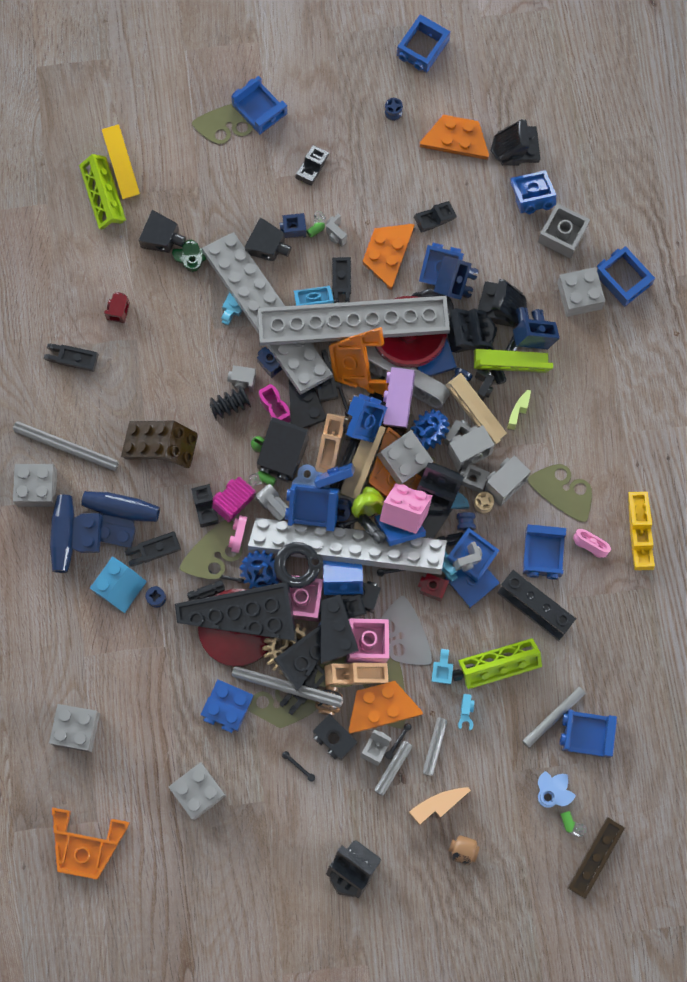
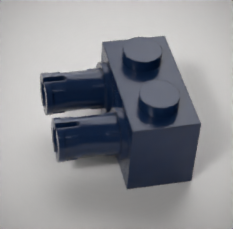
[433,255,479,300]
[513,307,560,350]

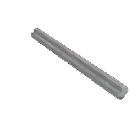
[13,421,119,471]
[232,666,343,708]

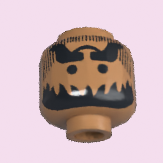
[315,686,343,716]
[449,835,480,865]

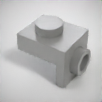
[326,214,347,246]
[444,420,471,446]
[453,541,482,571]
[360,730,391,766]

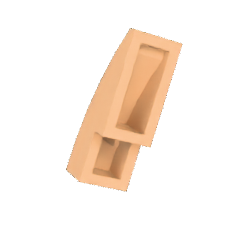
[315,413,345,473]
[324,663,388,686]
[409,787,471,825]

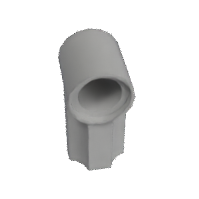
[254,484,289,522]

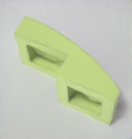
[507,390,531,430]

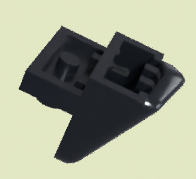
[490,119,541,166]
[478,279,527,327]
[448,308,497,353]
[417,462,464,514]
[326,840,381,899]

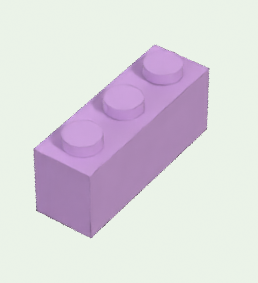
[383,367,416,429]

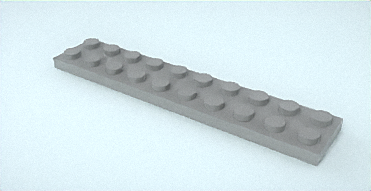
[202,232,333,395]
[258,296,450,346]
[248,518,447,574]

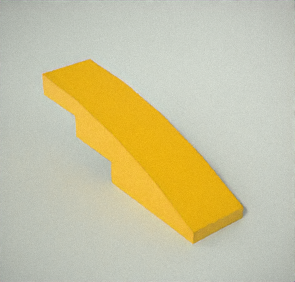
[102,124,140,199]
[628,492,655,570]

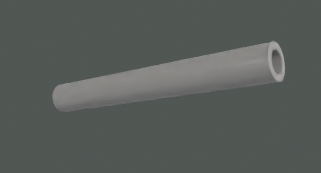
[522,687,586,748]

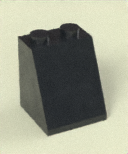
[257,417,309,482]

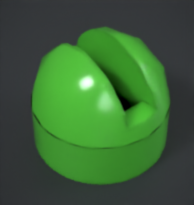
[251,436,264,452]

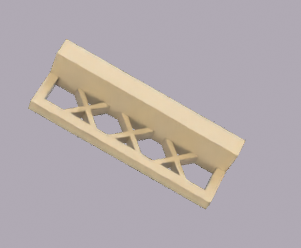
[445,373,507,444]
[340,426,386,499]

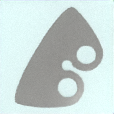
[381,596,432,665]

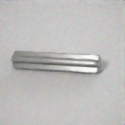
[423,718,447,776]
[375,741,412,796]

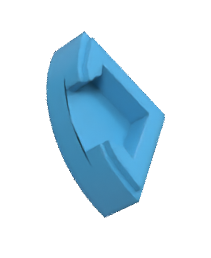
[451,491,470,509]

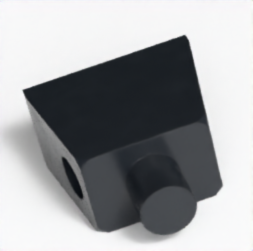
[138,210,186,253]
[245,217,292,261]

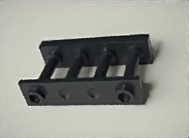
[497,570,577,641]

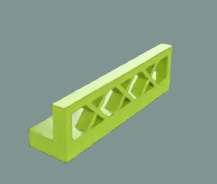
[79,154,126,230]
[474,349,553,373]
[458,638,542,689]

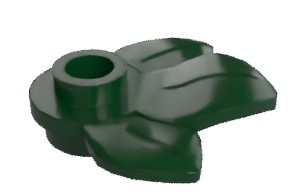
[172,239,207,272]

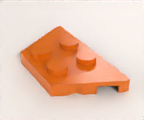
[420,115,489,160]
[363,224,415,290]
[349,681,423,734]

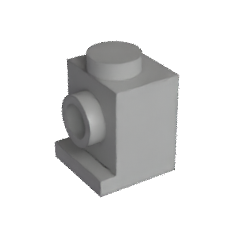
[227,365,257,392]
[460,464,490,493]

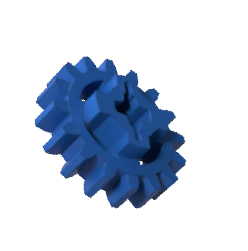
[410,409,450,450]
[240,550,280,589]

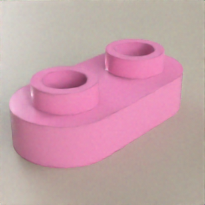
[228,515,247,553]
[573,529,611,558]

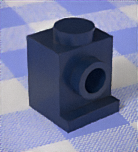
[279,213,307,238]
[257,347,283,378]

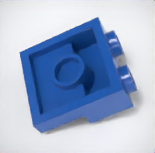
[511,170,556,214]
[419,242,464,285]
[346,394,388,443]
[201,679,254,733]

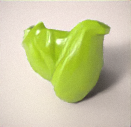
[351,487,384,518]

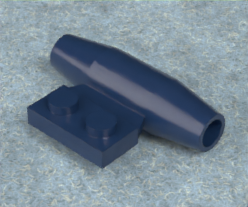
[81,491,160,548]
[50,494,102,573]

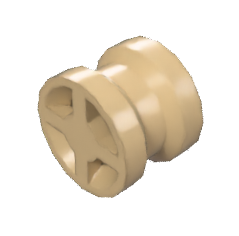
[474,492,494,514]

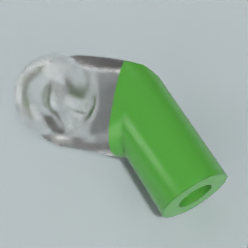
[306,211,326,238]
[247,471,277,486]
[561,811,587,837]

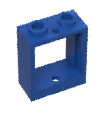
[397,14,450,73]
[597,246,655,307]

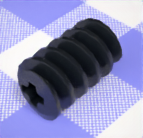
[209,386,251,421]

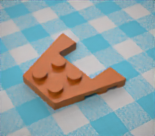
[329,327,389,397]
[368,427,435,498]
[52,807,130,880]

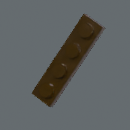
[567,817,625,899]

